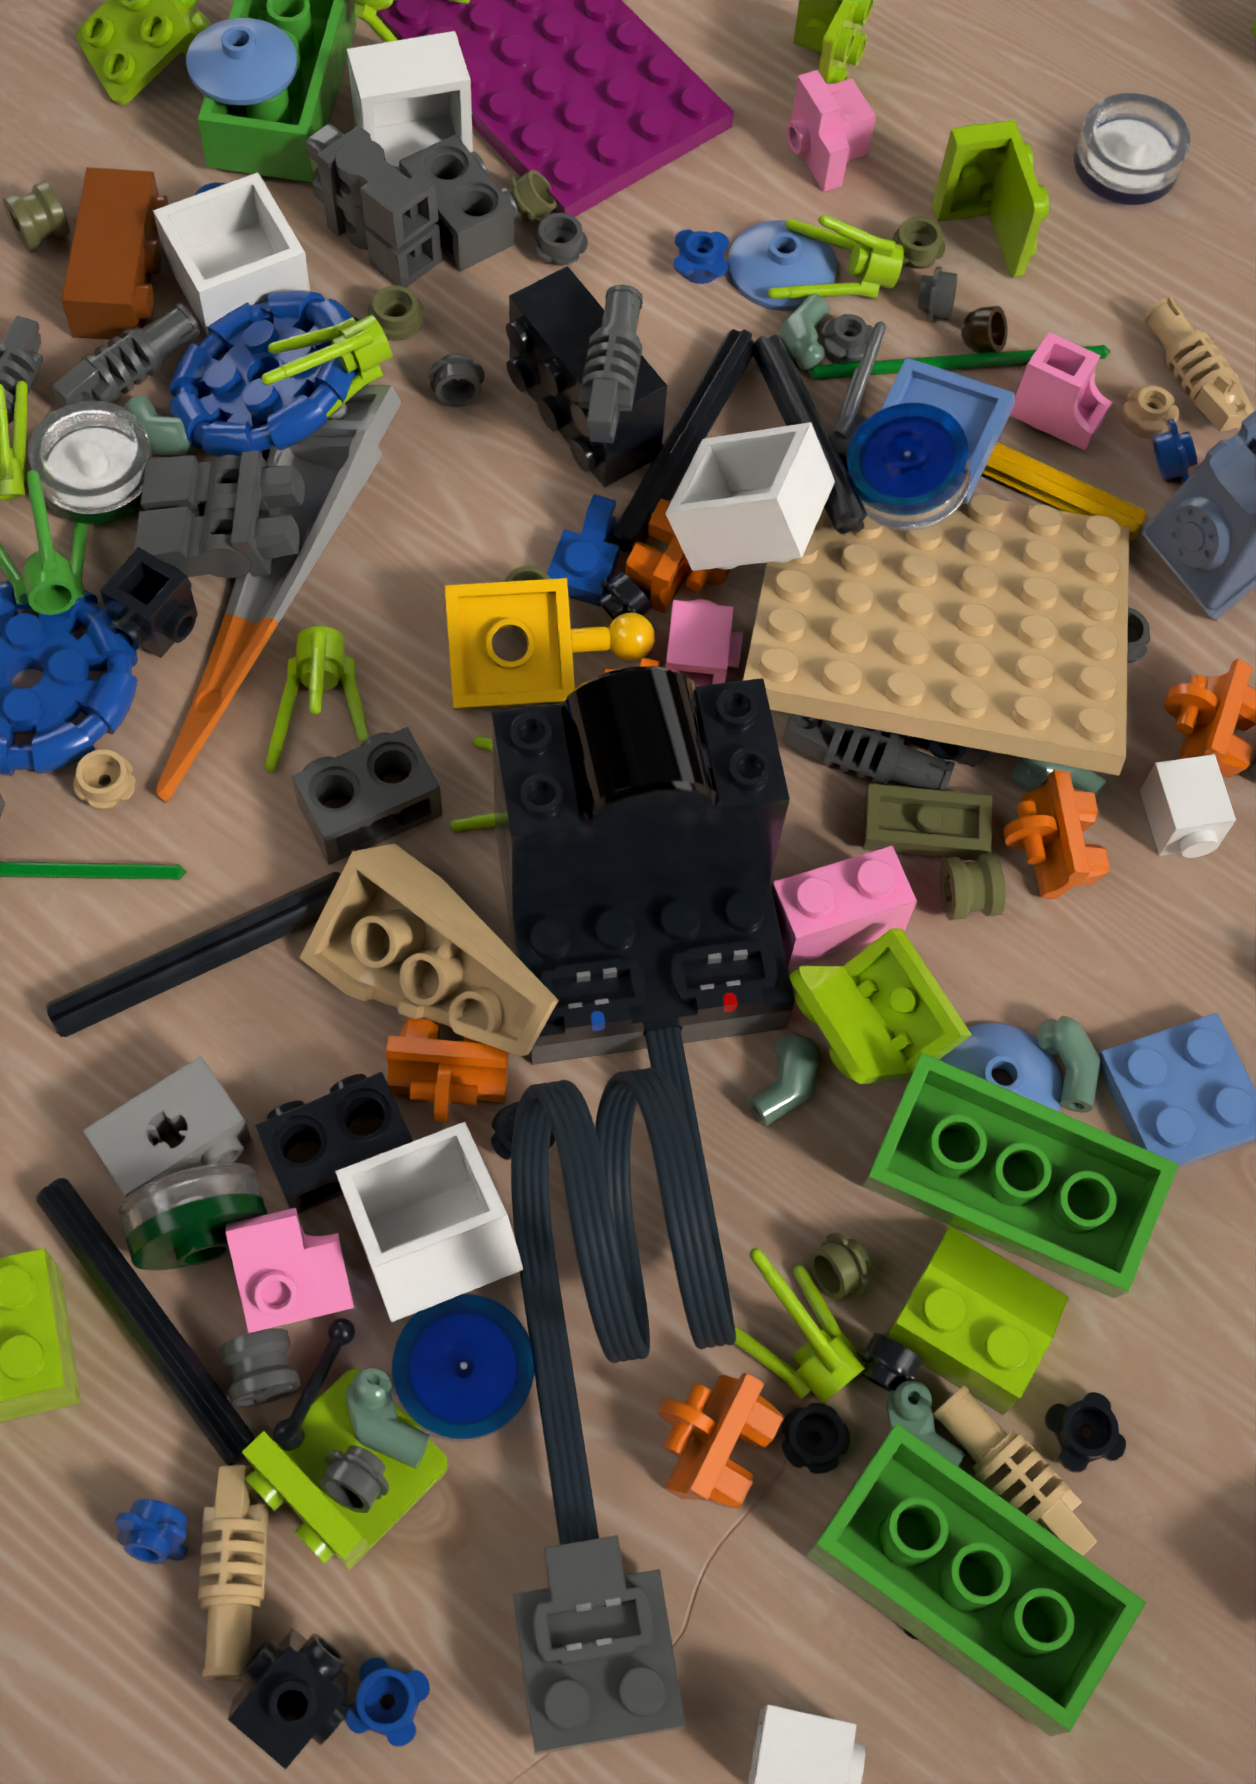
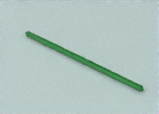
[807,345,1111,379]
[0,861,187,880]

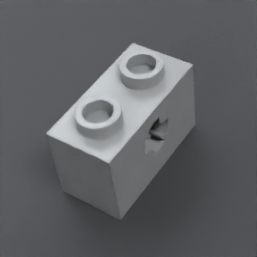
[82,1056,252,1215]

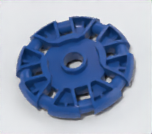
[169,290,358,457]
[0,581,138,776]

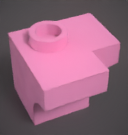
[787,70,876,192]
[1010,332,1112,451]
[225,1208,354,1333]

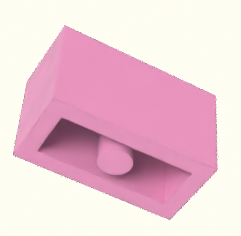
[771,846,917,968]

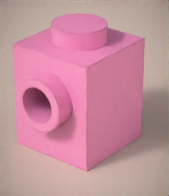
[663,599,743,696]

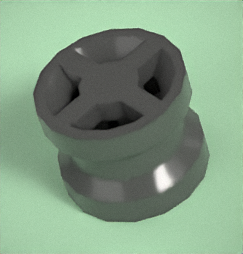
[219,1328,301,1407]

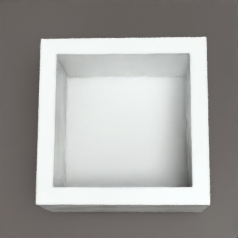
[347,31,473,171]
[153,172,310,335]
[665,422,835,571]
[335,1122,524,1322]

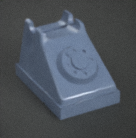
[1140,410,1256,620]

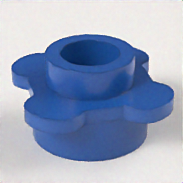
[673,229,729,284]
[1152,418,1198,485]
[114,1499,188,1564]
[345,1657,430,1747]

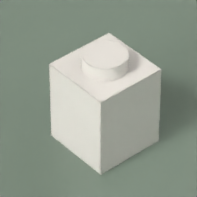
[1140,754,1236,858]
[748,1705,865,1784]

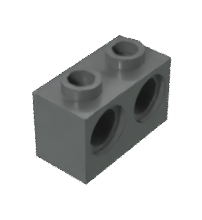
[399,134,518,272]
[292,727,442,865]

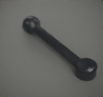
[273,1318,356,1451]

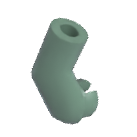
[779,294,830,370]
[123,395,199,456]
[1011,757,1107,798]
[1037,1016,1100,1112]
[748,1033,820,1127]
[346,1368,431,1469]
[886,1381,965,1466]

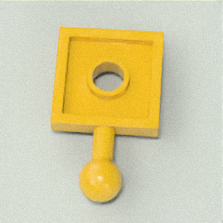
[444,578,655,710]

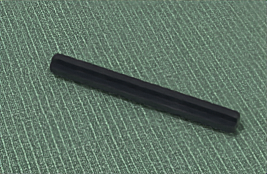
[611,329,757,552]
[753,334,867,535]
[46,872,341,1037]
[36,1178,256,1466]

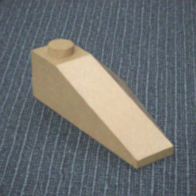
[299,843,559,1057]

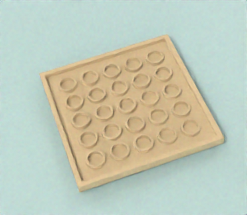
[743,472,1129,776]

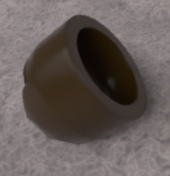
[961,306,1008,353]

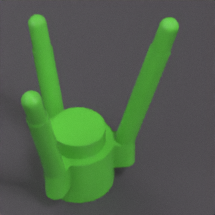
[0,470,87,615]

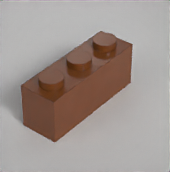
[61,167,168,340]

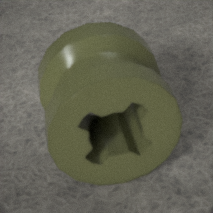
[3,181,70,251]
[939,853,1006,920]

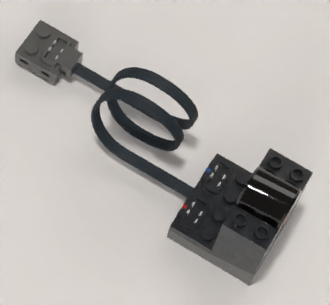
[491,666,795,1755]

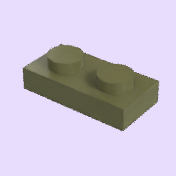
[863,783,992,861]

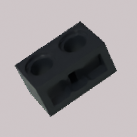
[255,1071,413,1214]

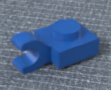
[547,494,620,607]

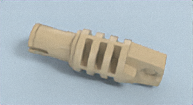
[1144,297,1255,432]
[933,1385,1097,1556]
[198,1465,269,1681]

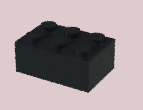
[506,266,667,488]

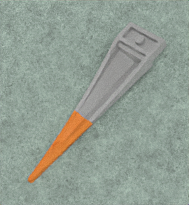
[156,385,402,803]

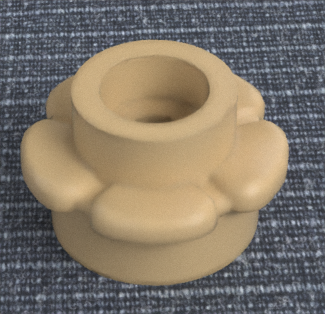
[1123,386,1179,439]
[73,749,136,810]

